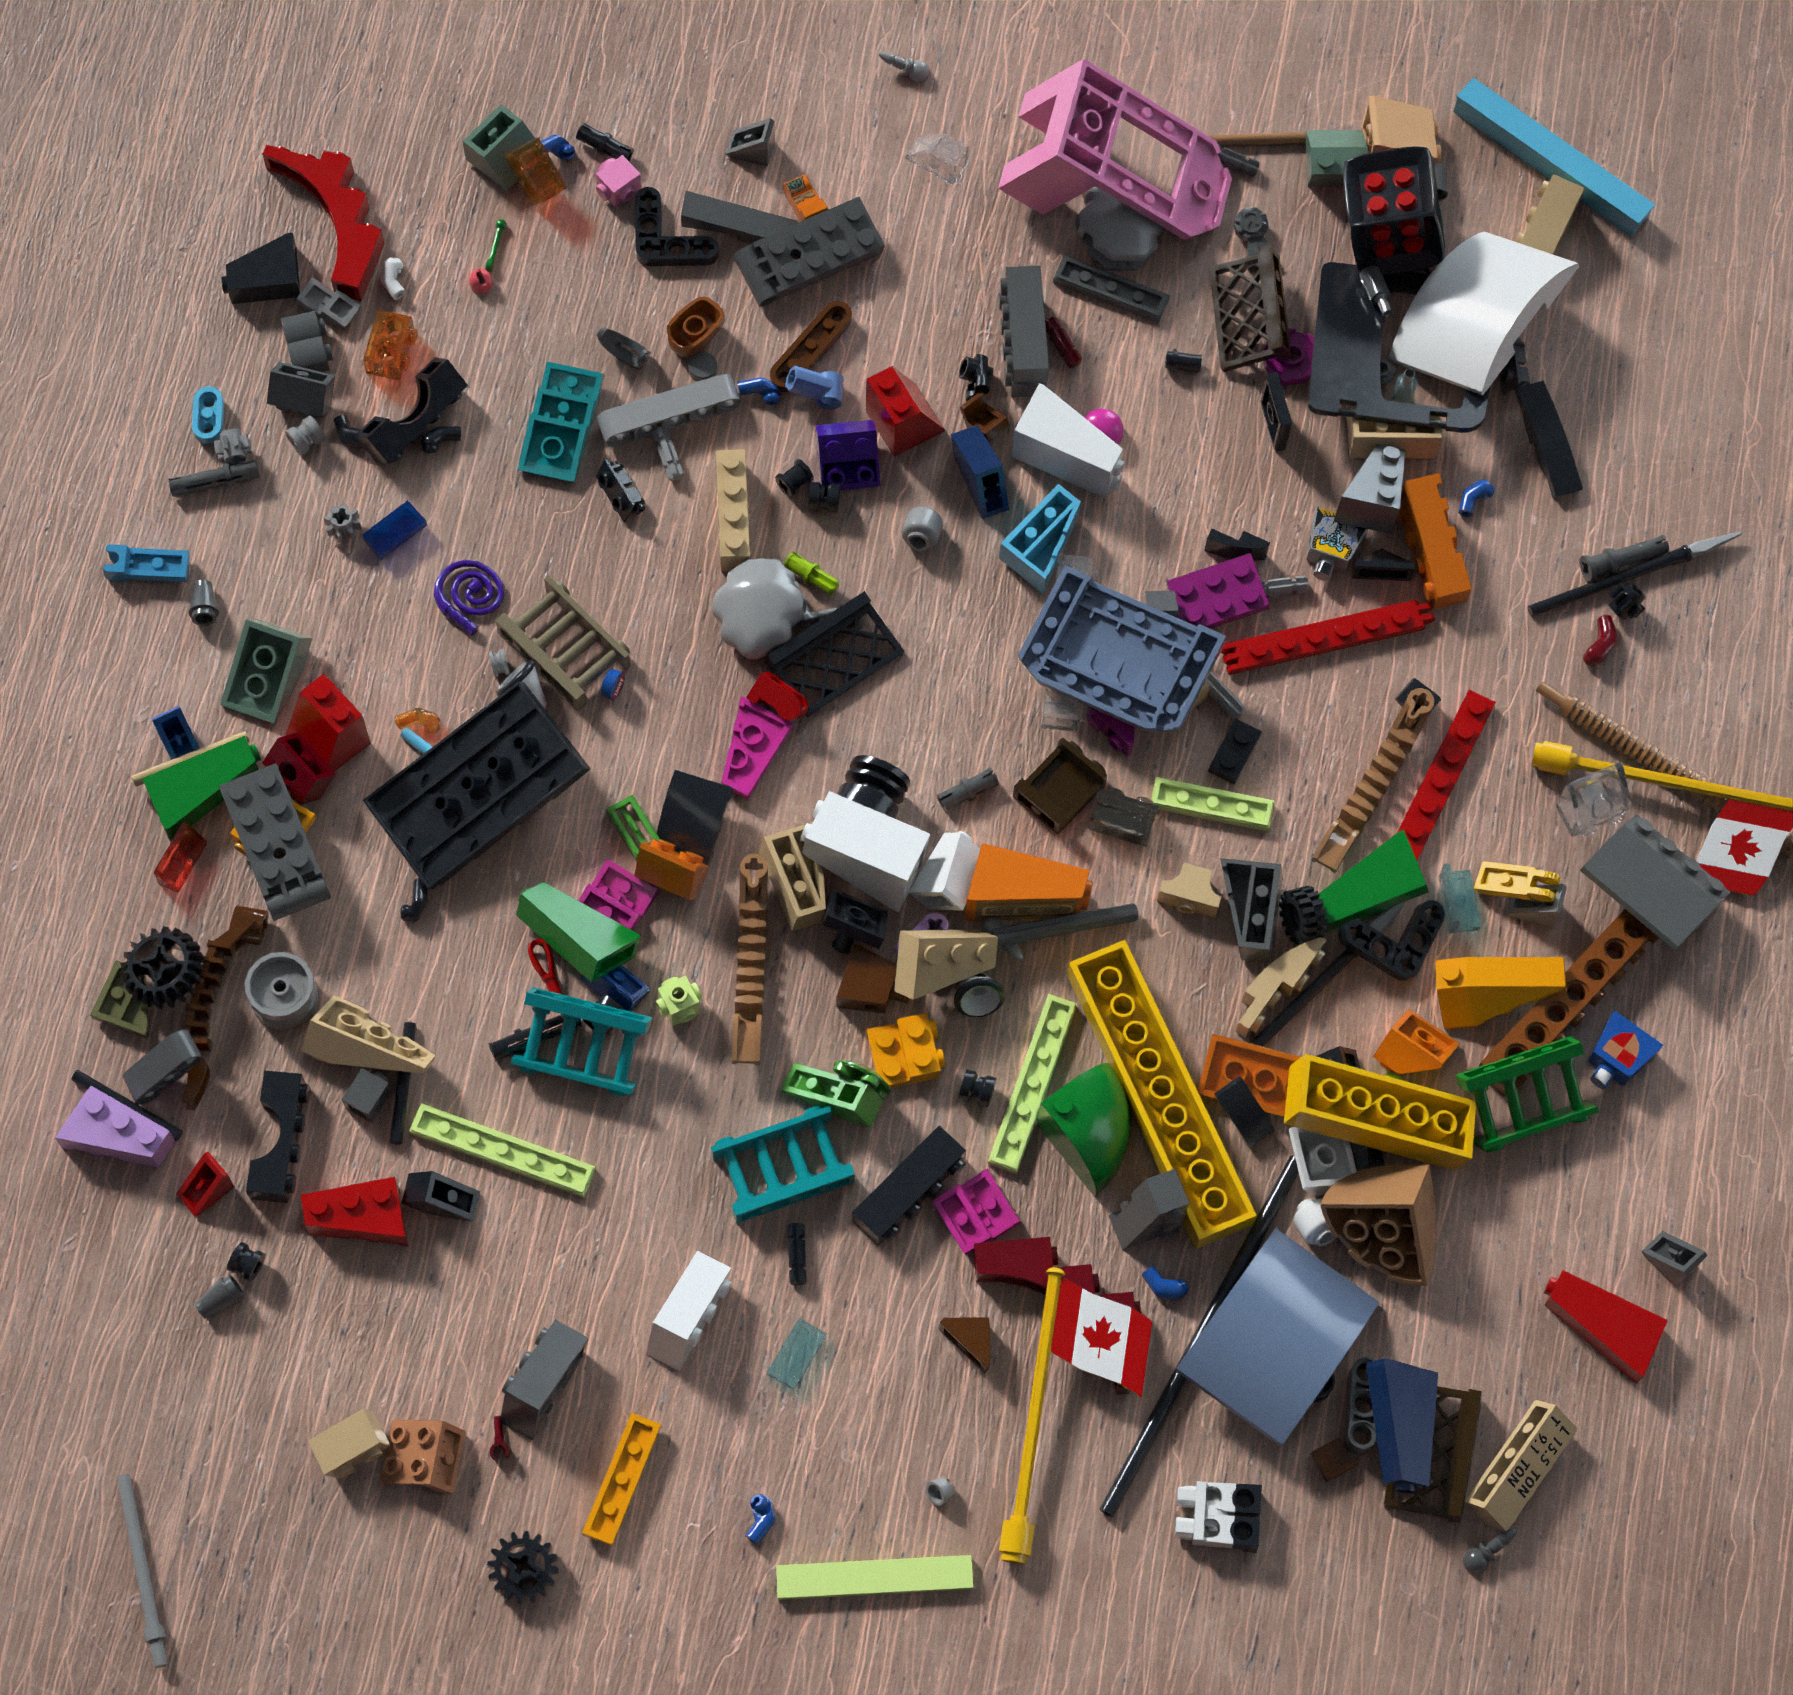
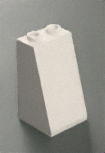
[1012,383,1125,499]
[800,791,930,912]

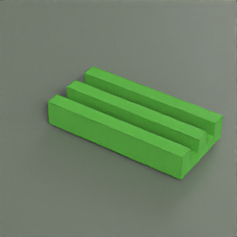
[606,795,659,861]

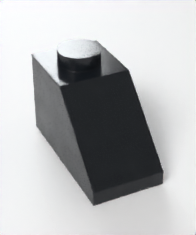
[401,1171,480,1221]

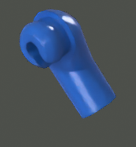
[534,135,575,160]
[738,377,781,405]
[1142,1266,1189,1301]

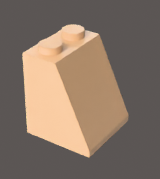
[1361,96,1441,164]

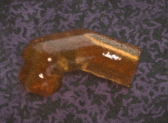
[395,708,441,734]

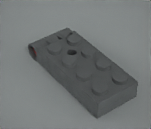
[733,197,885,307]
[219,763,331,921]

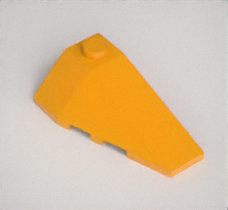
[1435,957,1566,1030]

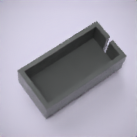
[998,266,1049,397]

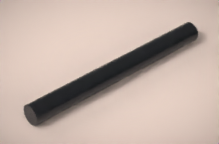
[390,1022,416,1145]
[71,1070,183,1141]

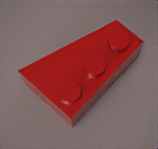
[301,1177,409,1247]

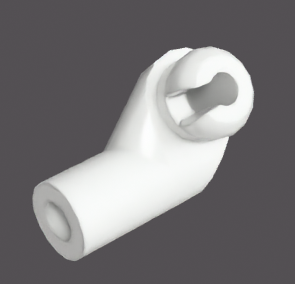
[380,257,405,300]

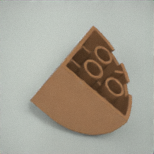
[1320,1165,1437,1286]

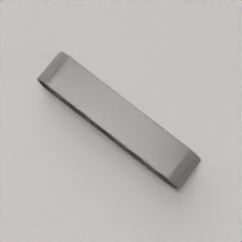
[597,374,741,447]

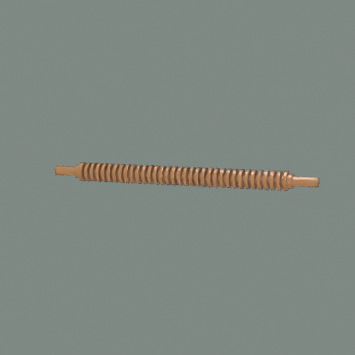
[1535,681,1793,858]

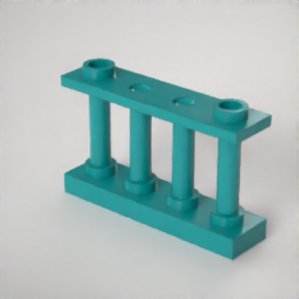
[511,987,653,1097]
[711,1106,855,1224]

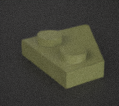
[90,960,149,1039]

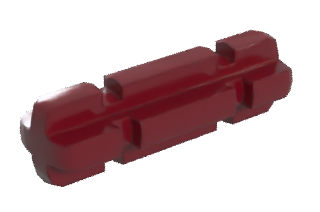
[1045,316,1082,368]

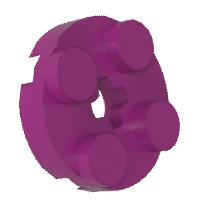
[1263,328,1314,386]

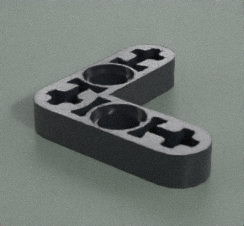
[636,187,719,266]
[1338,900,1445,981]

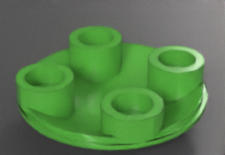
[833,1060,891,1100]

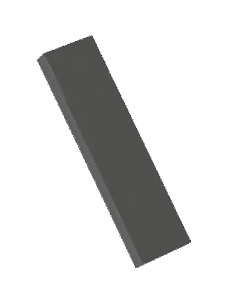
[1053,255,1170,323]

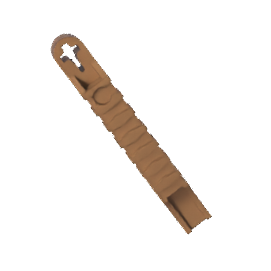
[1311,688,1434,874]
[732,854,768,1065]

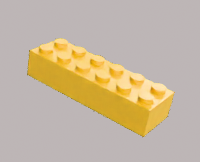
[1284,1053,1476,1170]

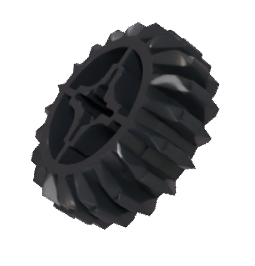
[120,926,205,1010]

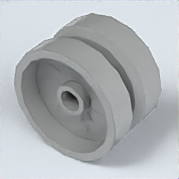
[245,952,319,1030]

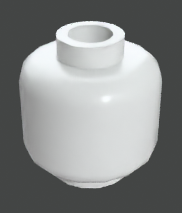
[1293,1198,1335,1246]

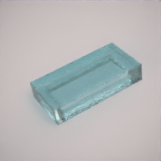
[767,1318,827,1391]

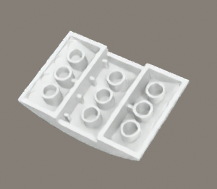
[1388,232,1579,395]

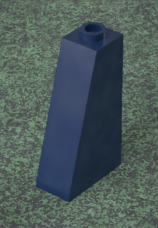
[1366,1358,1438,1494]

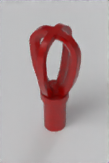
[528,939,562,994]

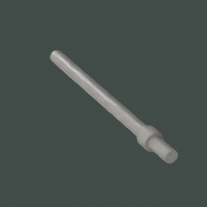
[117,1474,168,1668]

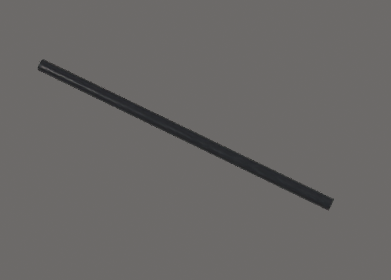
[1099,1155,1299,1517]

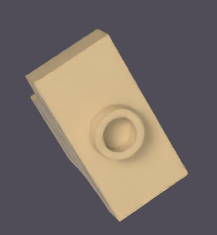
[1157,862,1221,918]

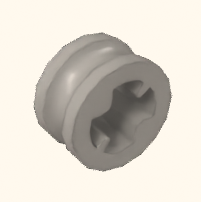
[488,648,509,678]

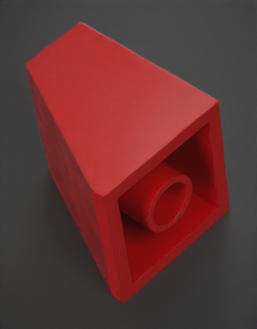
[866,366,945,457]
[285,673,371,772]

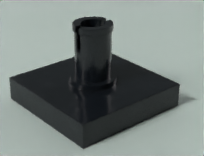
[823,888,888,954]

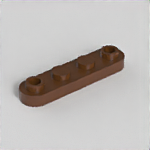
[770,301,852,392]

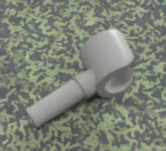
[798,605,836,628]

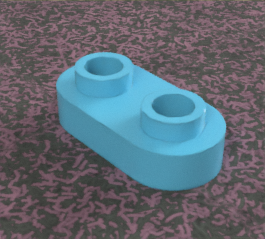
[192,386,224,444]

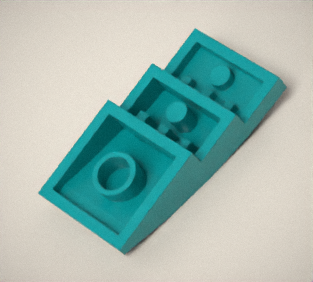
[517,361,604,483]

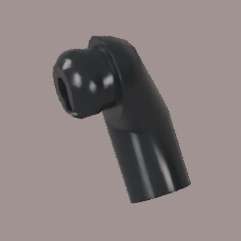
[333,415,363,448]
[421,426,461,453]
[400,878,428,923]

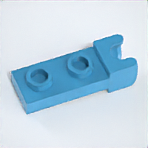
[103,544,190,582]

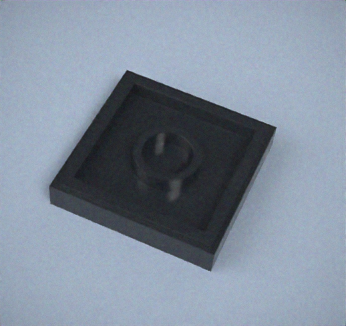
[1260,372,1292,452]

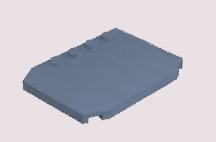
[1018,565,1227,732]

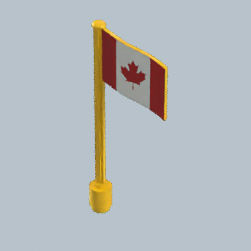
[1531,741,1793,896]
[998,1267,1152,1565]

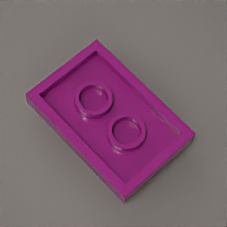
[1167,553,1270,629]

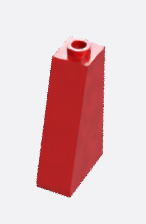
[1544,1270,1668,1383]

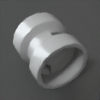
[285,416,326,456]

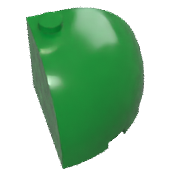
[1037,1063,1131,1197]

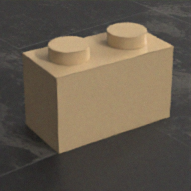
[308,1408,391,1479]

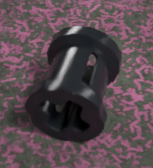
[775,459,814,497]

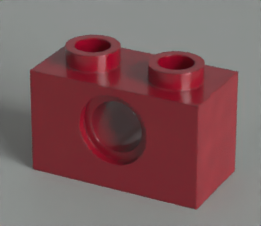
[262,732,336,805]

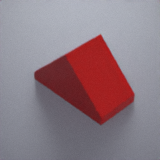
[176,1152,234,1217]

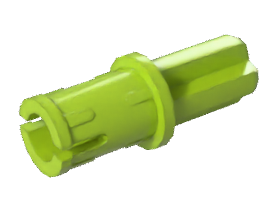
[784,551,840,595]

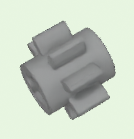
[214,429,252,465]
[324,503,362,542]

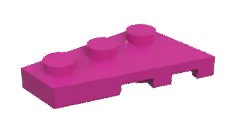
[721,696,793,800]

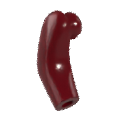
[1583,615,1618,667]

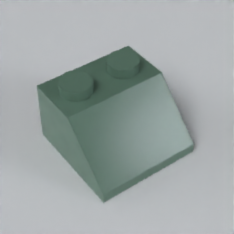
[1306,130,1368,186]

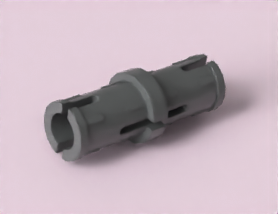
[937,767,999,812]

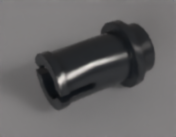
[1165,349,1202,373]

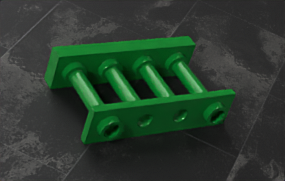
[1455,1036,1599,1152]

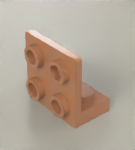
[380,1420,466,1494]

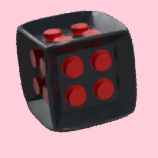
[1343,146,1445,276]

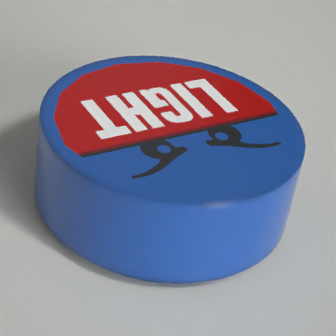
[601,669,625,700]

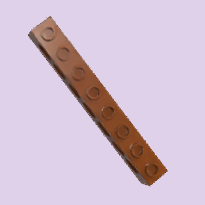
[1478,909,1659,1096]

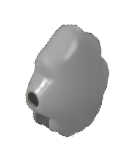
[1075,187,1165,271]
[712,558,806,660]

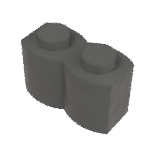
[281,311,333,372]

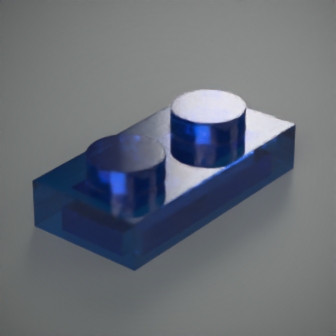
[362,500,427,560]

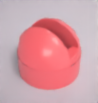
[469,268,493,294]

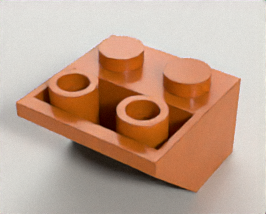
[634,839,710,900]

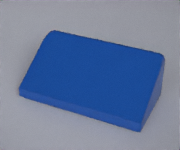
[581,965,651,1012]

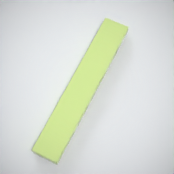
[988,994,1077,1174]
[409,1103,596,1198]
[776,1555,973,1600]

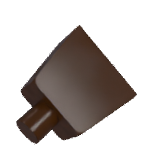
[836,944,910,1014]

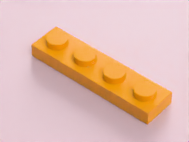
[582,1412,662,1547]

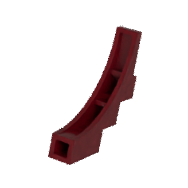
[973,1237,1141,1395]

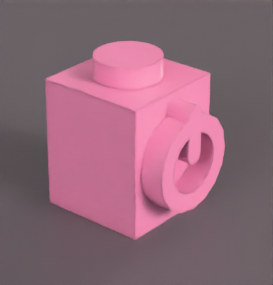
[594,155,642,207]

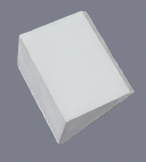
[1288,1127,1357,1197]

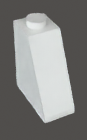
[909,831,980,910]

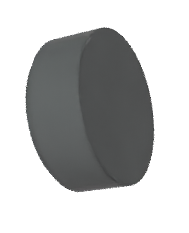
[688,352,717,381]

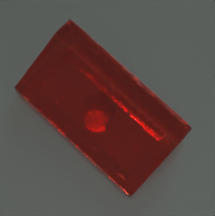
[154,822,207,892]

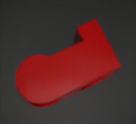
[746,672,808,720]

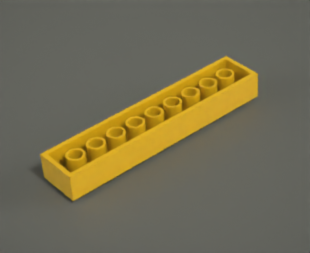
[1067,940,1257,1249]

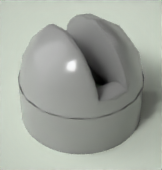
[926,1477,955,1506]

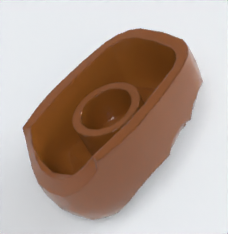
[667,296,725,358]

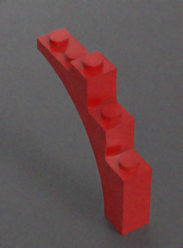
[262,145,385,302]

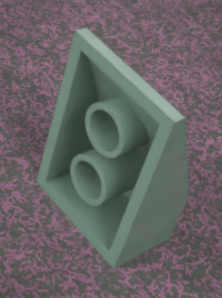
[220,619,313,724]

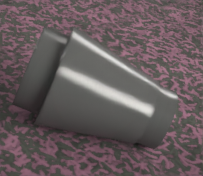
[189,580,219,626]
[194,1275,244,1319]

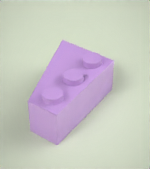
[55,1086,176,1168]

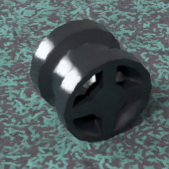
[227,1242,266,1282]

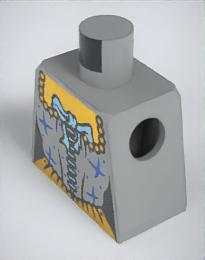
[1306,506,1368,581]

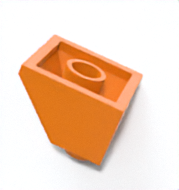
[1373,1009,1460,1074]

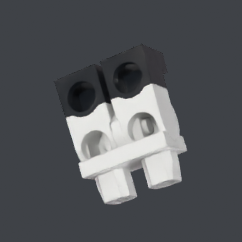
[1175,1481,1262,1553]

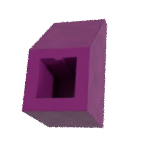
[1086,706,1134,757]

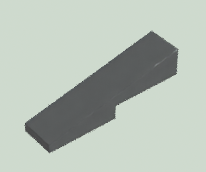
[681,191,799,243]

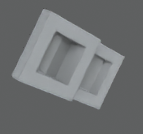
[296,277,362,329]

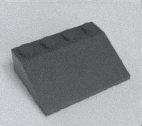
[1580,814,1731,950]

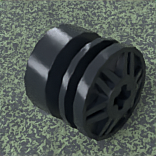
[837,755,911,819]

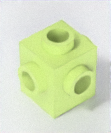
[655,975,702,1026]

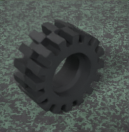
[1279,886,1328,945]

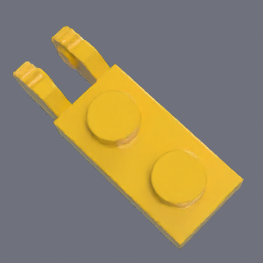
[1474,861,1561,902]

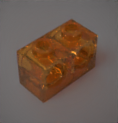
[504,137,567,205]
[363,310,418,380]

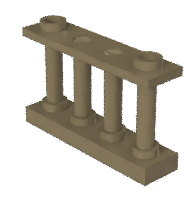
[495,575,631,711]

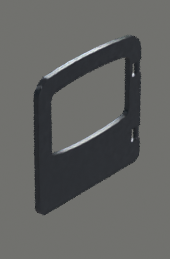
[1308,262,1491,433]

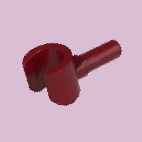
[490,1416,510,1460]

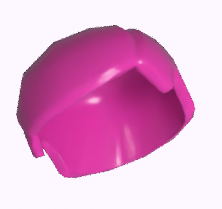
[1084,408,1123,444]

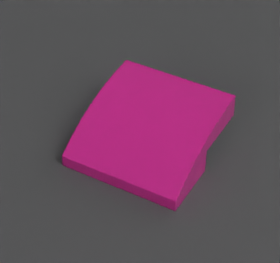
[578,859,660,931]
[932,1169,1022,1255]

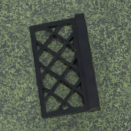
[765,591,904,718]

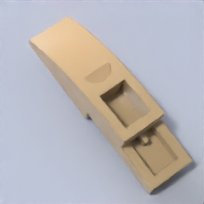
[1235,937,1326,1039]

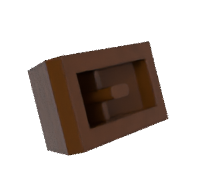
[939,1317,990,1374]

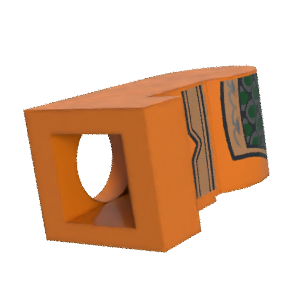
[783,174,828,222]

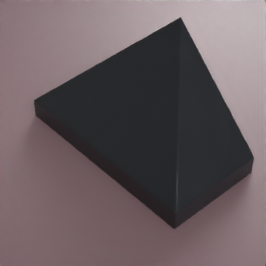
[1352,548,1415,581]

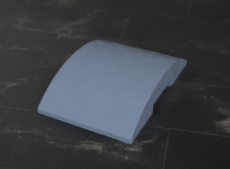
[1175,1228,1379,1447]

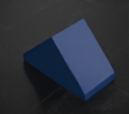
[152,706,200,760]

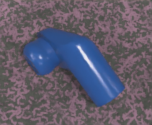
[1458,480,1495,517]
[745,1494,775,1545]

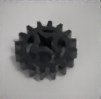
[487,1531,559,1604]

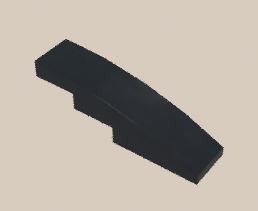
[1515,381,1583,498]

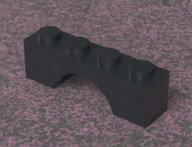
[355,357,468,464]
[246,1070,310,1203]

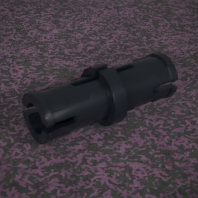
[576,123,634,161]

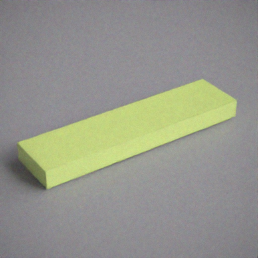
[1150,777,1274,832]

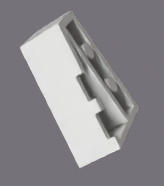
[646,1251,732,1372]

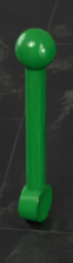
[485,219,507,272]

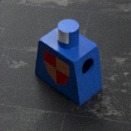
[1588,1010,1663,1089]

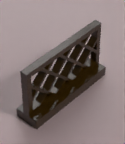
[1209,244,1292,372]
[1384,1386,1482,1524]

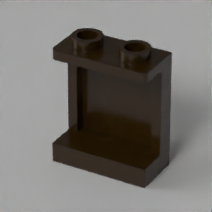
[1013,737,1107,835]

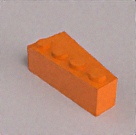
[1397,473,1472,610]

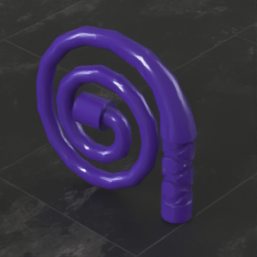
[433,560,504,636]

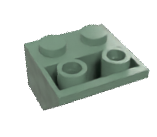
[463,105,546,192]

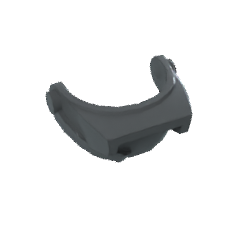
[597,328,651,369]

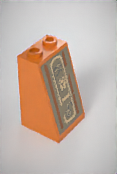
[965,843,1093,921]

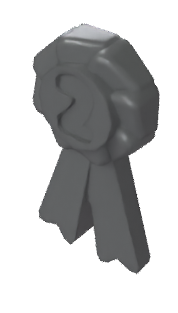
[1233,207,1269,270]

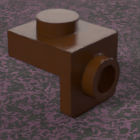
[960,392,1010,442]

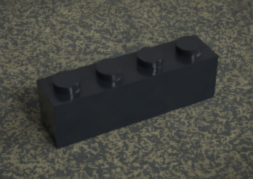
[851,1125,967,1246]

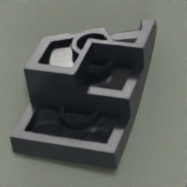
[656,770,733,879]

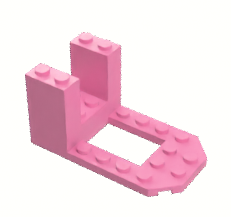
[998,59,1232,240]

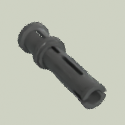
[1579,535,1669,581]

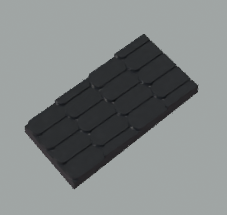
[363,681,591,889]

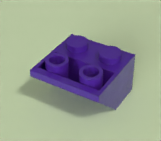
[815,420,881,490]

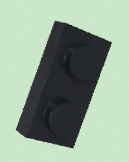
[1208,718,1262,785]

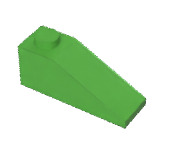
[780,1063,884,1128]

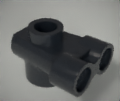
[959,354,993,402]

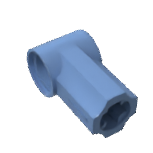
[785,365,844,409]

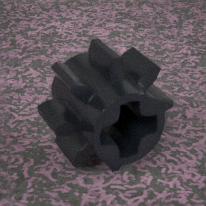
[1609,583,1646,619]

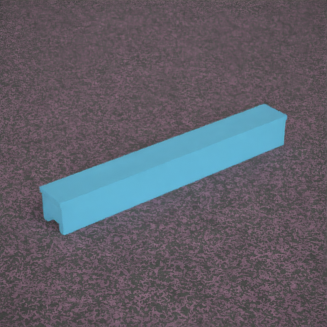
[1453,78,1655,237]

